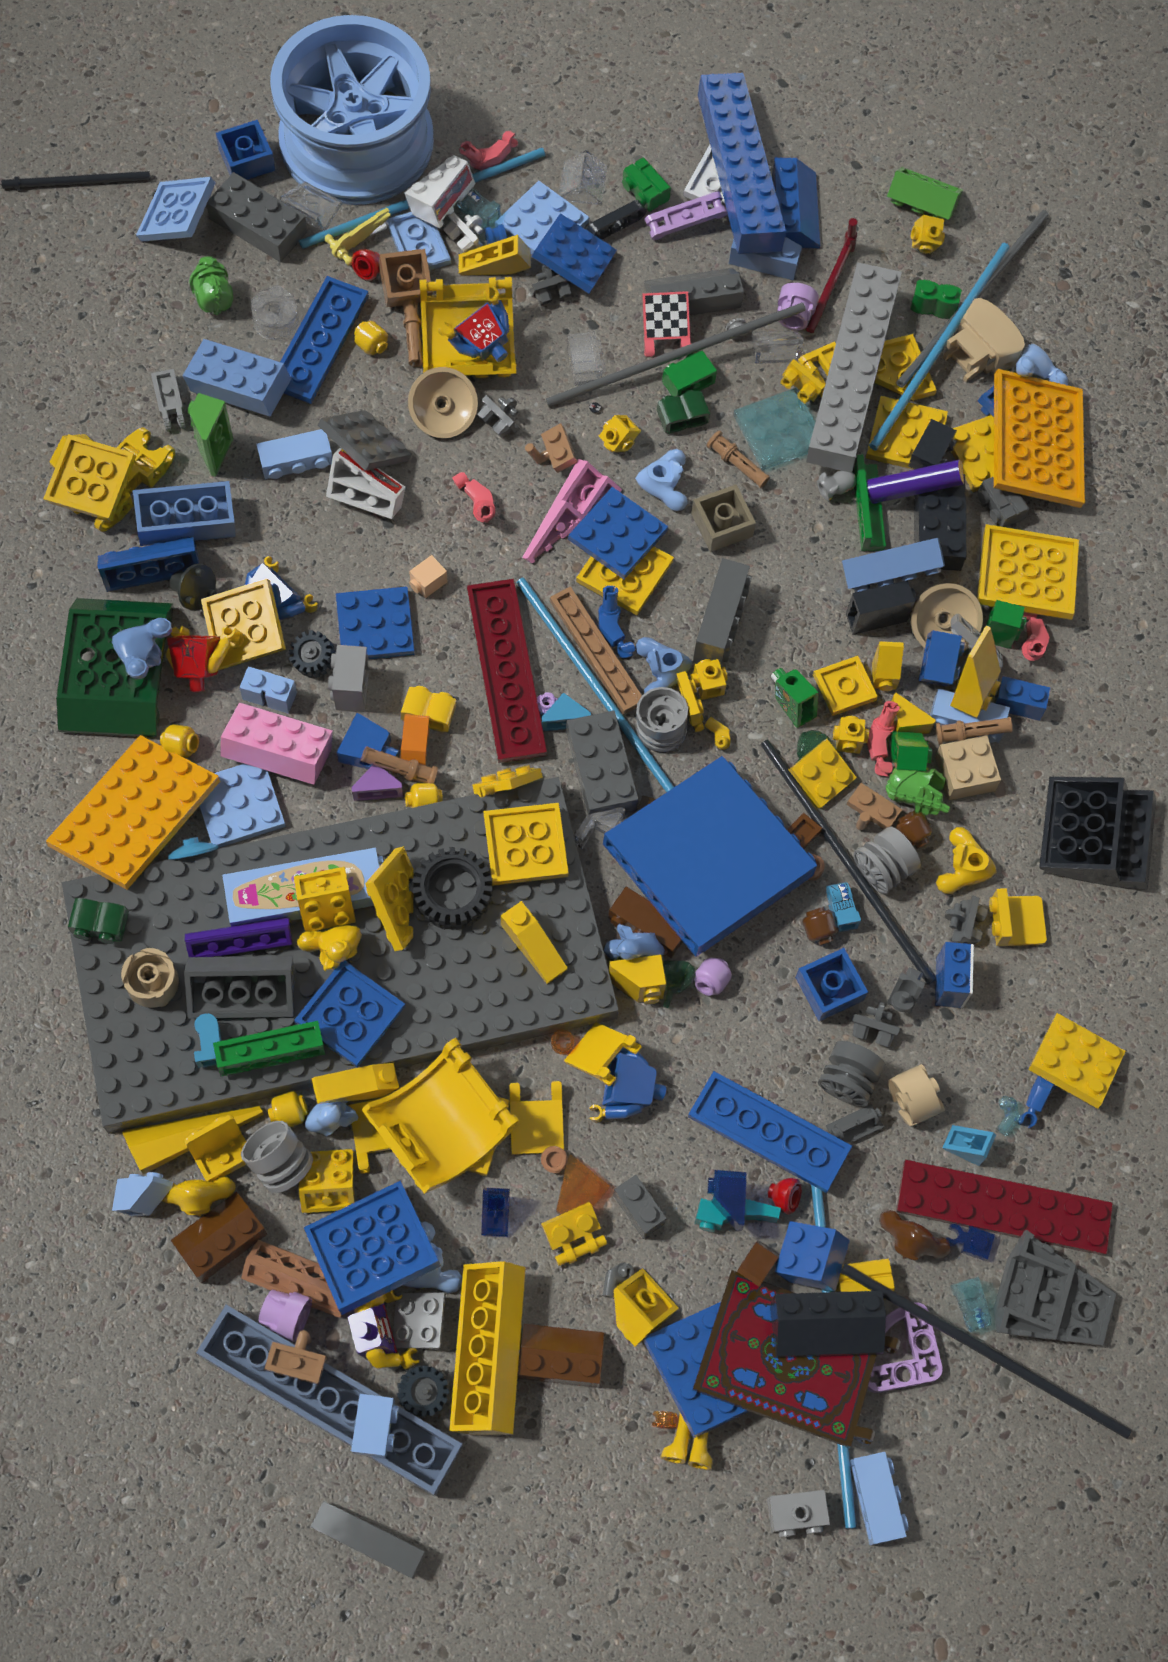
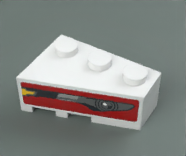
[405,155,475,228]
[326,447,405,519]

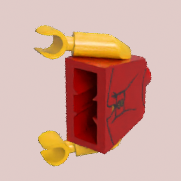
[166,626,241,692]

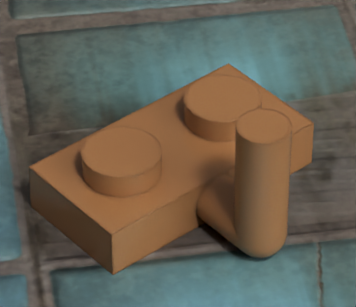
[525,423,577,473]
[846,783,902,831]
[264,1330,327,1385]

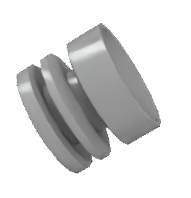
[636,687,688,752]
[853,827,921,894]
[241,1121,313,1193]

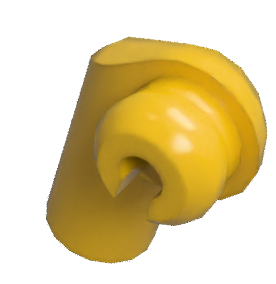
[704,717,731,750]

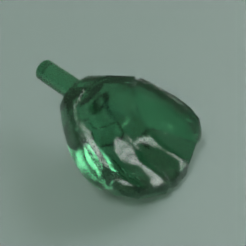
[795,730,834,764]
[663,960,696,1008]

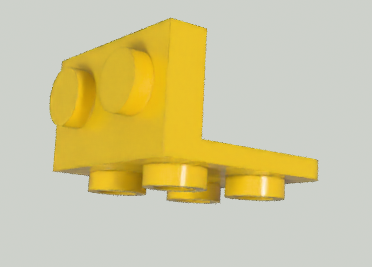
[989,888,1047,946]
[184,1115,246,1182]

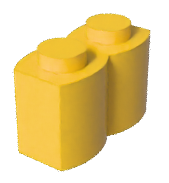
[401,686,456,732]

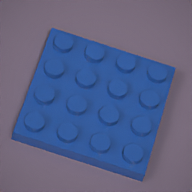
[303,1180,441,1315]
[643,1302,750,1438]

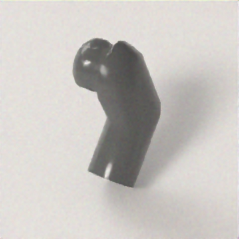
[602,1263,634,1298]

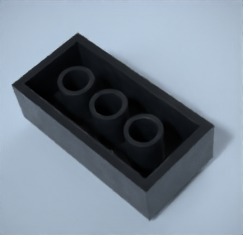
[914,474,967,571]

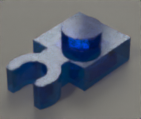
[945,1224,995,1261]

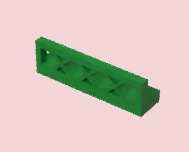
[853,455,886,551]
[213,1021,325,1077]

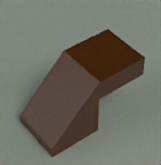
[737,1240,779,1286]

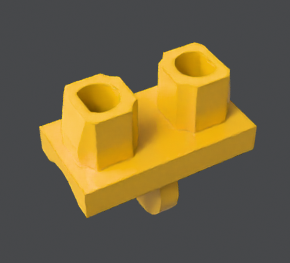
[780,359,825,403]

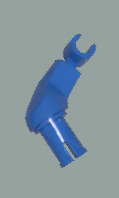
[598,585,635,658]
[1018,1076,1058,1128]

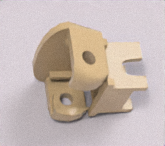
[943,298,1025,382]

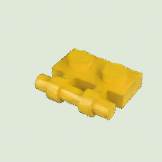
[677,671,704,732]
[541,1202,607,1266]

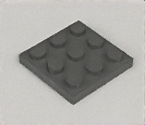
[317,410,412,471]

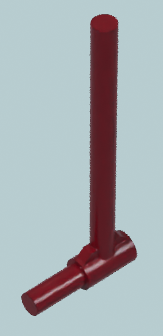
[806,218,858,333]

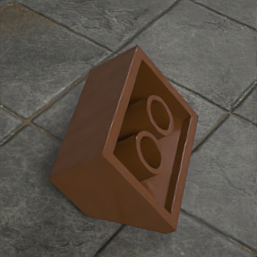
[171,1192,268,1284]
[518,1324,604,1388]

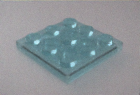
[733,388,815,471]

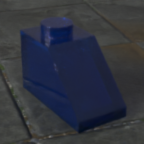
[707,1170,747,1231]

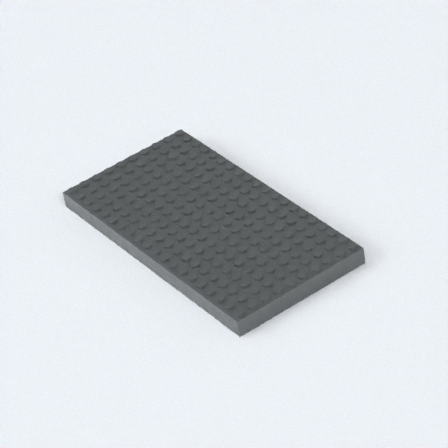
[62,777,618,1134]

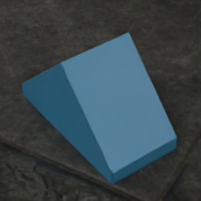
[542,693,591,731]
[943,1125,996,1166]

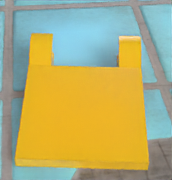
[564,1022,642,1086]
[509,1081,564,1155]
[349,1100,391,1174]

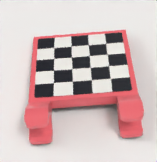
[642,291,691,357]

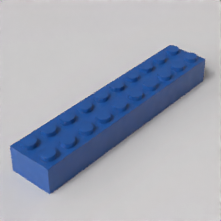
[698,73,786,254]

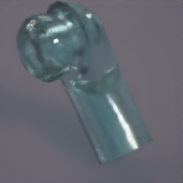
[997,1096,1020,1136]

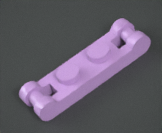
[645,192,728,240]

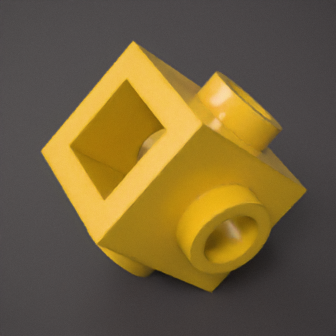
[911,215,945,253]
[599,415,641,452]
[691,659,727,700]
[833,716,869,754]

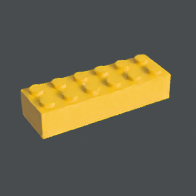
[450,1261,526,1435]

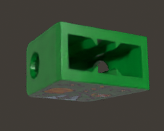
[771,668,818,728]

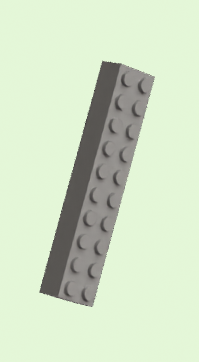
[806,262,902,473]

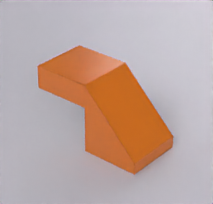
[401,714,430,766]

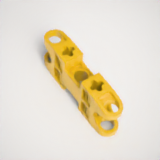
[70,427,176,532]

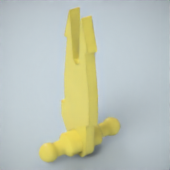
[325,208,391,266]

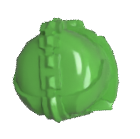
[189,257,234,315]
[886,767,950,815]

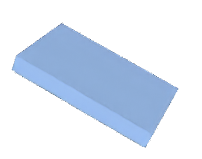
[386,212,451,271]

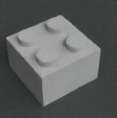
[328,645,370,712]

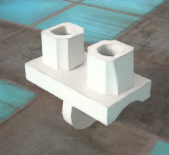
[443,212,483,253]

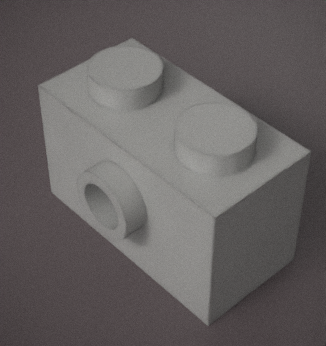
[767,1490,830,1537]

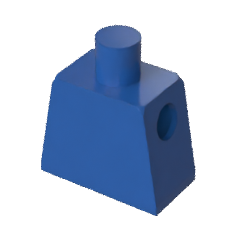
[337,713,400,769]

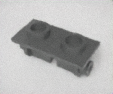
[826,1104,884,1144]

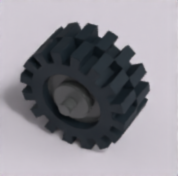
[289,630,336,678]
[397,1366,449,1417]

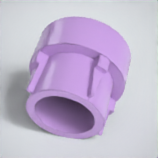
[777,283,819,330]
[259,1289,312,1342]

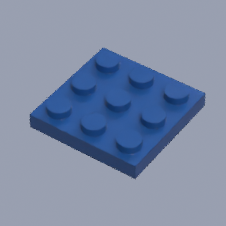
[531,213,617,293]
[568,487,668,579]
[336,586,415,660]
[294,960,406,1068]

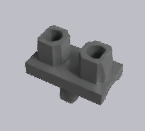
[529,265,572,306]
[477,395,520,438]
[944,895,988,944]
[887,967,925,1013]
[852,1002,900,1047]

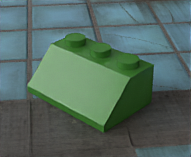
[887,167,963,221]
[188,393,233,477]

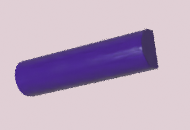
[867,460,964,504]
[185,918,293,957]

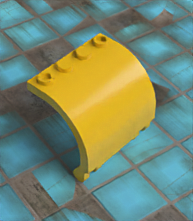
[420,277,516,378]
[362,1038,520,1194]

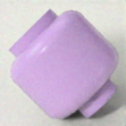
[694,957,732,996]

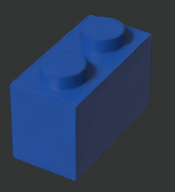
[994,676,1050,721]

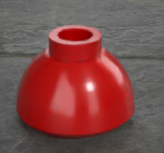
[351,249,380,281]
[768,1178,802,1215]

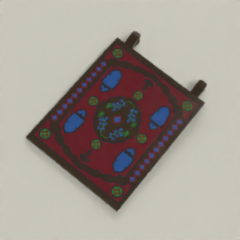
[692,1270,901,1448]

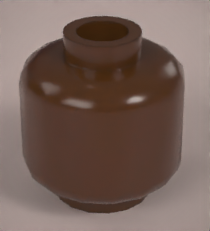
[896,810,933,849]
[802,906,839,945]

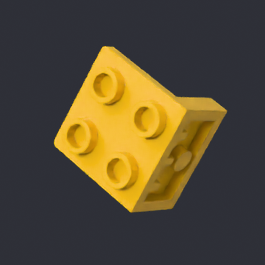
[294,867,356,932]
[299,1149,355,1213]

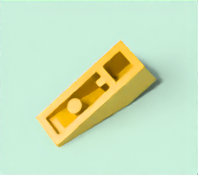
[459,235,531,276]
[501,901,568,984]
[312,1063,399,1104]

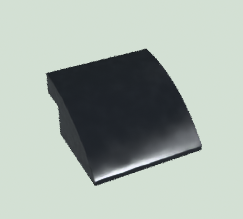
[1039,776,1156,889]

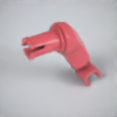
[459,131,518,170]
[453,472,495,522]
[1021,612,1050,661]
[867,701,900,776]

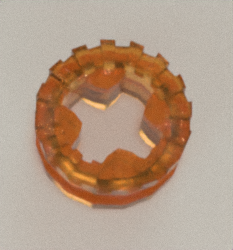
[551,1029,574,1055]
[652,1411,677,1429]

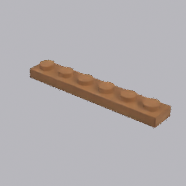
[550,586,642,715]

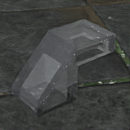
[574,807,625,849]

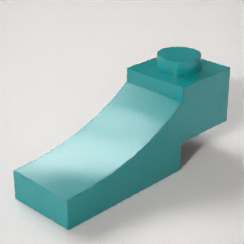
[694,1195,781,1232]

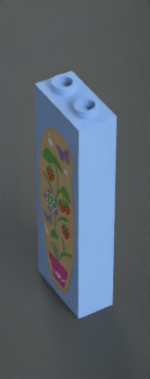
[223,848,383,926]

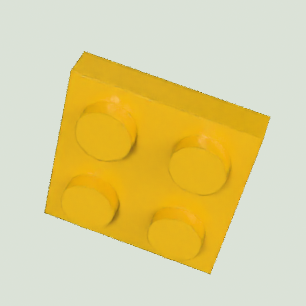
[813,656,878,716]
[788,739,857,808]

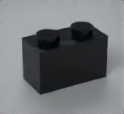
[908,419,957,469]

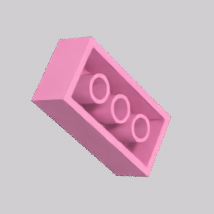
[221,703,333,785]

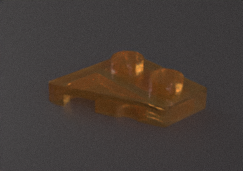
[556,1154,610,1215]

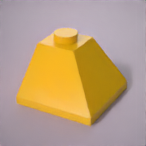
[614,1268,679,1347]

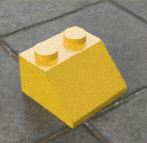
[609,955,666,1004]

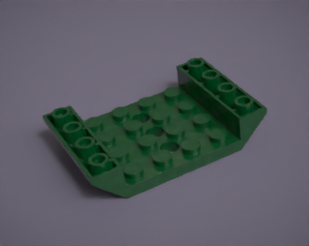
[56,598,174,737]

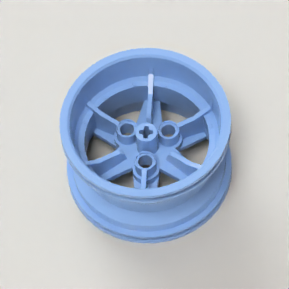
[270,15,433,205]

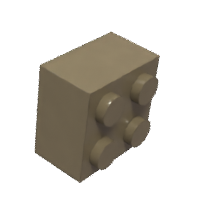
[691,484,756,552]

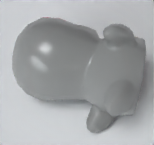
[817,470,857,501]

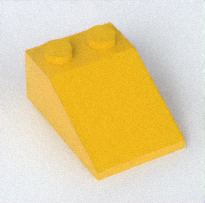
[950,626,1001,718]

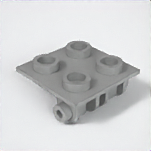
[393,1293,446,1351]

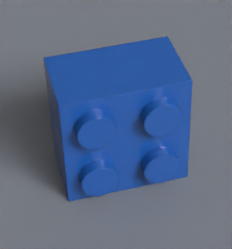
[216,119,275,180]
[919,630,965,686]
[795,948,868,1022]
[775,1221,850,1291]

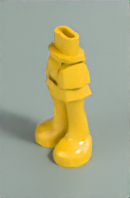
[661,1413,713,1470]

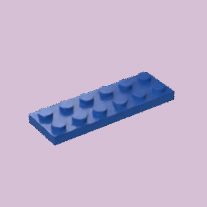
[280,276,369,404]
[688,1071,852,1193]

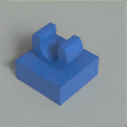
[978,386,994,417]

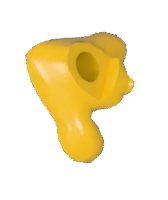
[936,827,997,894]
[297,925,362,972]
[162,1177,236,1217]

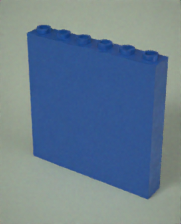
[603,756,817,957]

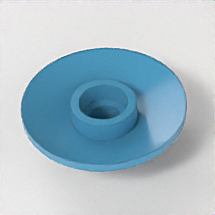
[168,837,218,859]

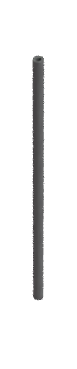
[896,210,1049,388]
[546,302,806,407]

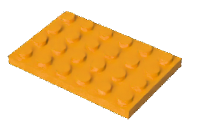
[994,369,1085,508]
[46,735,220,890]

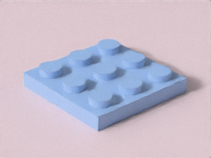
[136,177,216,241]
[495,181,589,254]
[200,764,286,848]

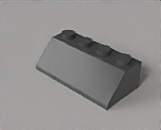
[644,268,744,315]
[184,956,294,1018]

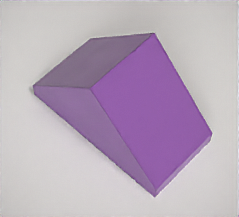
[352,765,403,801]

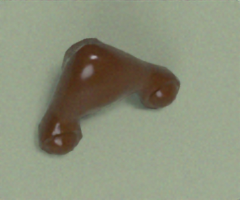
[879,1210,951,1260]

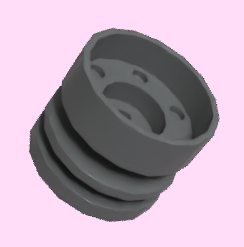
[818,1041,886,1107]

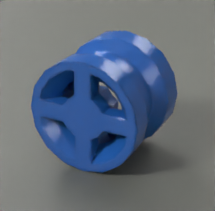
[485,224,507,245]

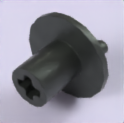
[170,564,217,611]

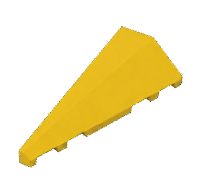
[122,1106,264,1175]

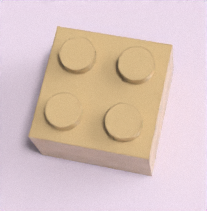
[935,736,1001,801]

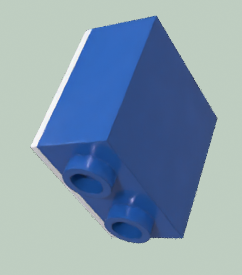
[935,942,974,1008]

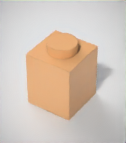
[409,555,447,599]

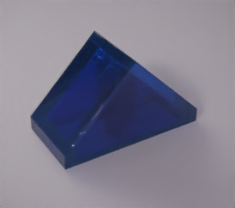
[481,1187,510,1237]

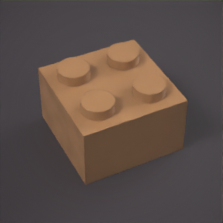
[379,249,433,308]

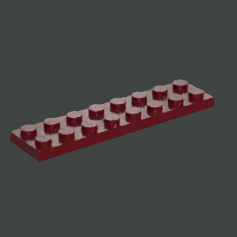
[467,579,547,763]
[896,1159,1113,1256]

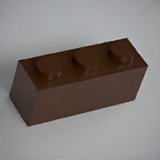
[608,886,683,958]

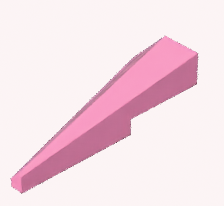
[522,459,622,563]

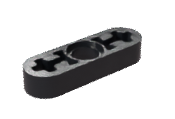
[586,200,646,240]

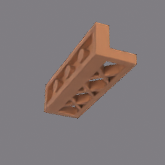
[241,1240,342,1318]

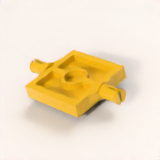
[472,765,543,797]

